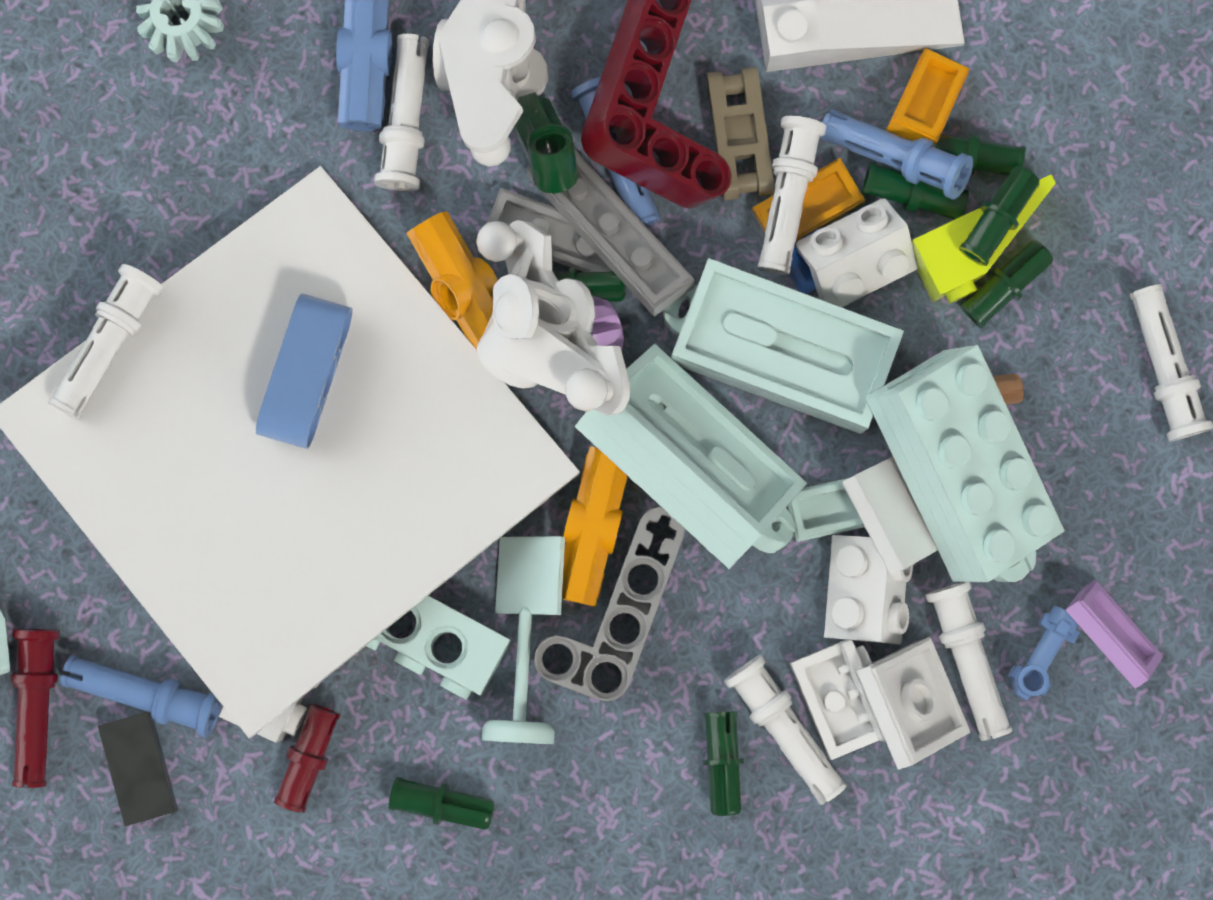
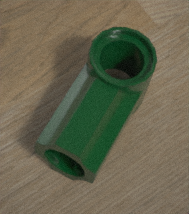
[513,92,579,194]

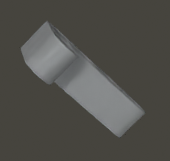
[534,507,685,701]

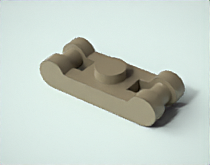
[706,66,774,201]

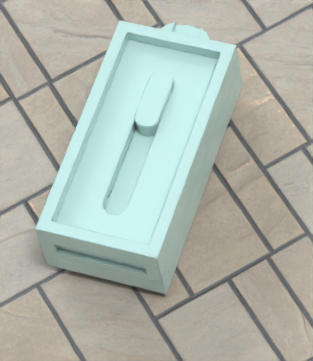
[663,258,904,434]
[574,344,807,569]
[865,345,1065,582]

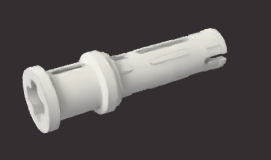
[374,34,429,191]
[757,116,827,275]
[48,264,163,420]
[1129,284,1213,442]
[925,582,1013,741]
[724,655,847,805]

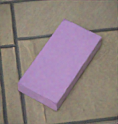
[1066,579,1163,689]

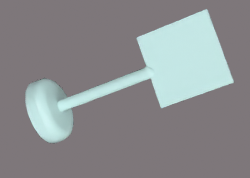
[482,536,565,744]

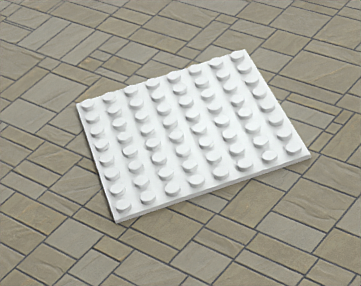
[0,166,580,739]

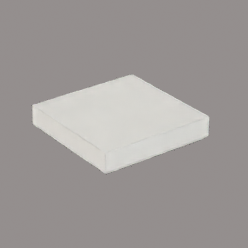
[842,457,938,575]
[857,637,970,770]

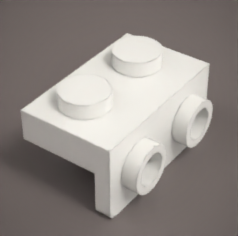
[796,199,918,308]
[824,535,913,644]
[789,640,885,760]

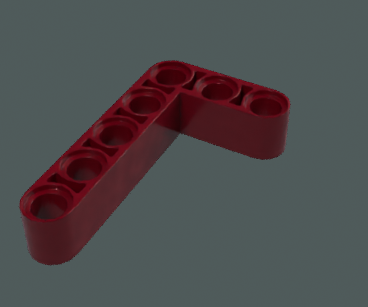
[581,0,732,209]

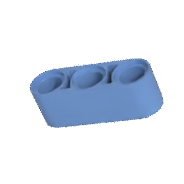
[256,293,353,449]

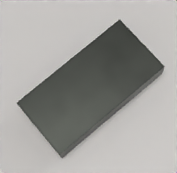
[98,712,179,827]

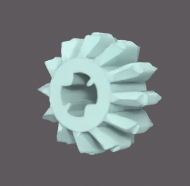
[136,0,224,63]

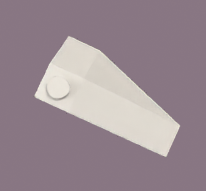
[755,0,965,72]

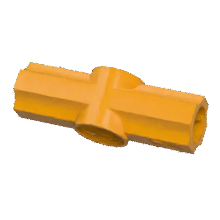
[406,211,498,350]
[562,446,628,607]

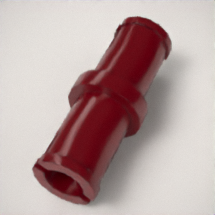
[273,703,341,813]

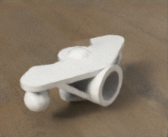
[433,0,548,167]
[476,220,630,415]

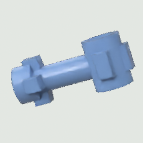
[1007,606,1080,700]

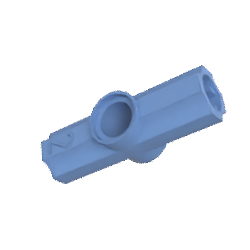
[336,0,392,132]

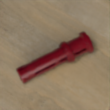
[10,628,60,788]

